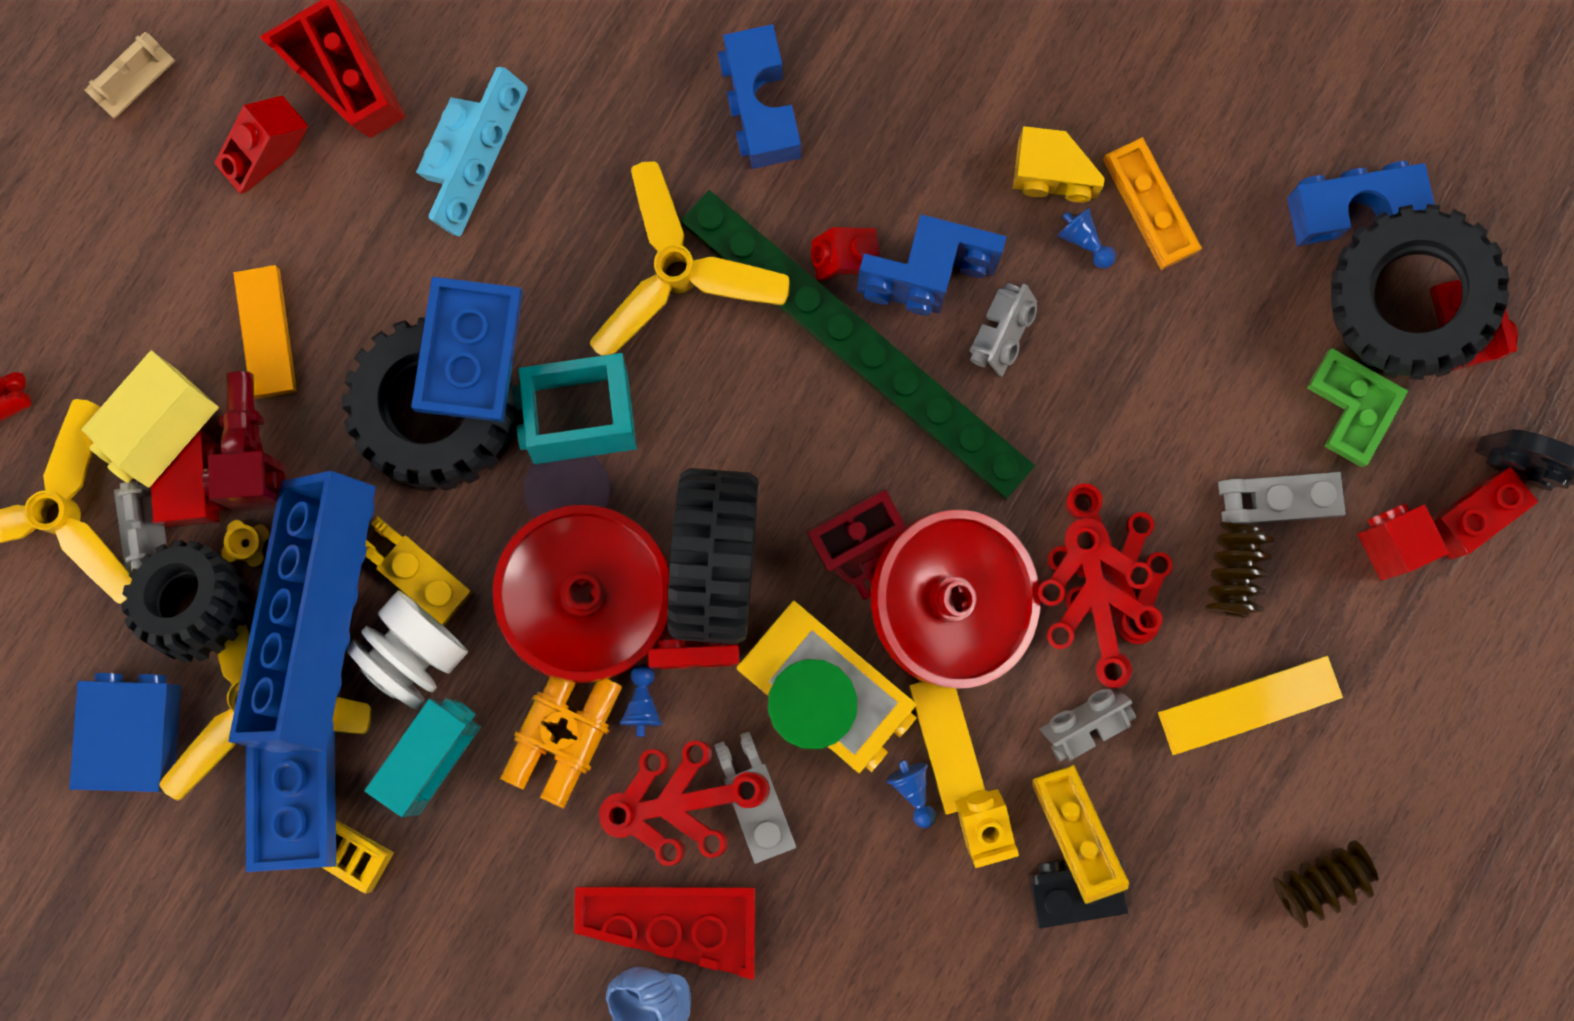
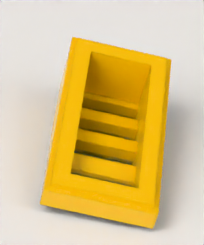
[322,820,394,894]

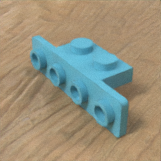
[416,67,528,236]

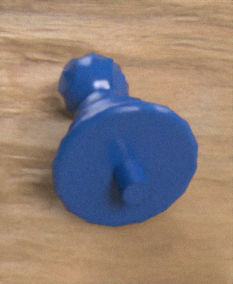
[1057,208,1116,269]
[619,665,663,737]
[886,759,937,829]

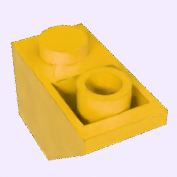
[1013,126,1105,203]

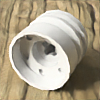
[346,591,468,709]

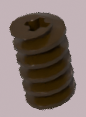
[1205,522,1275,618]
[1273,840,1379,929]

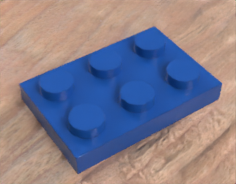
[411,277,523,423]
[246,731,336,872]

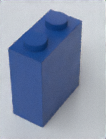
[69,673,181,792]

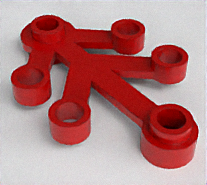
[1046,483,1173,645]
[1038,518,1163,688]
[599,740,770,866]

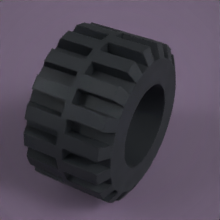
[121,540,251,662]

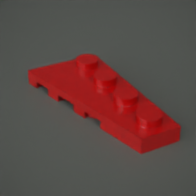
[574,886,755,980]

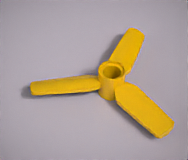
[590,161,790,356]
[0,399,132,604]
[159,623,371,801]

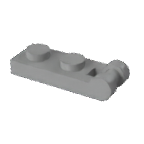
[1218,472,1346,525]

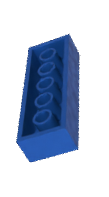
[228,471,376,753]

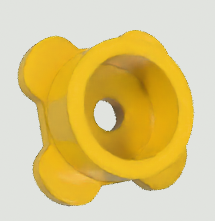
[221,520,270,567]

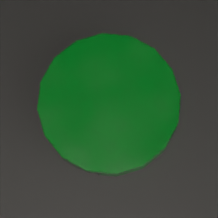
[768,659,857,749]

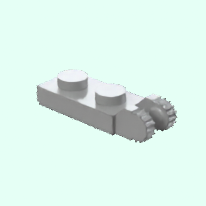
[714,732,797,864]

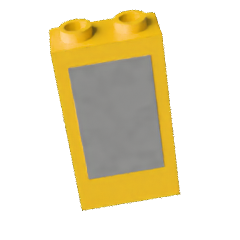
[736,600,917,774]

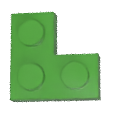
[1307,348,1408,468]

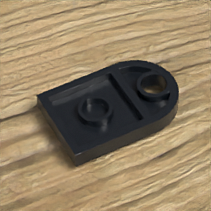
[1475,429,1574,491]

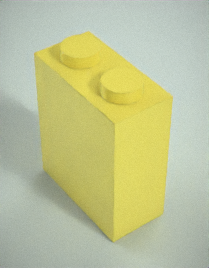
[81,350,219,488]

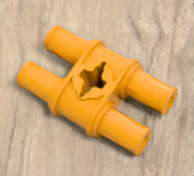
[500,677,622,809]

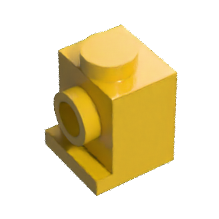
[955,789,1019,868]

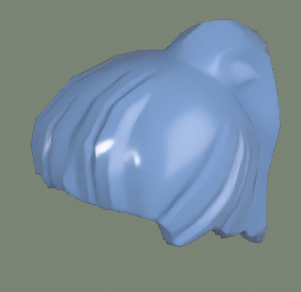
[606,966,691,1021]

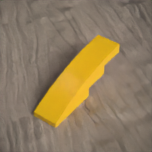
[1158,656,1343,755]

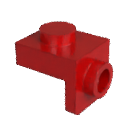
[811,227,880,280]

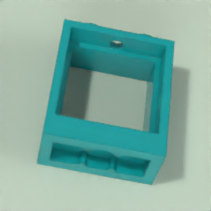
[513,353,637,464]
[365,697,481,817]

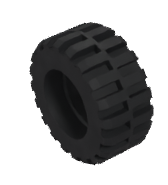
[1331,204,1510,380]
[342,317,518,491]
[667,468,759,644]

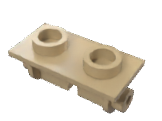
[85,32,175,119]

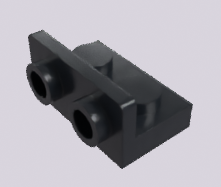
[1028,860,1128,929]

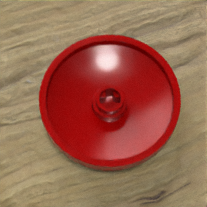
[493,505,669,683]
[871,510,1040,688]

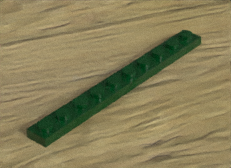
[681,190,1035,501]

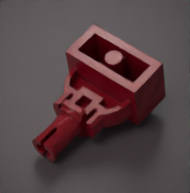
[202,371,287,512]
[805,489,906,600]

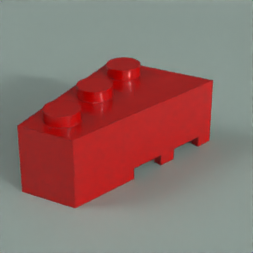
[259,0,406,138]

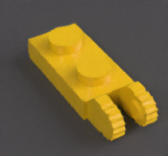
[365,516,473,626]

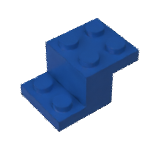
[857,214,1007,316]

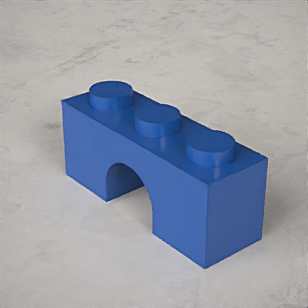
[717,24,801,169]
[1287,161,1435,247]

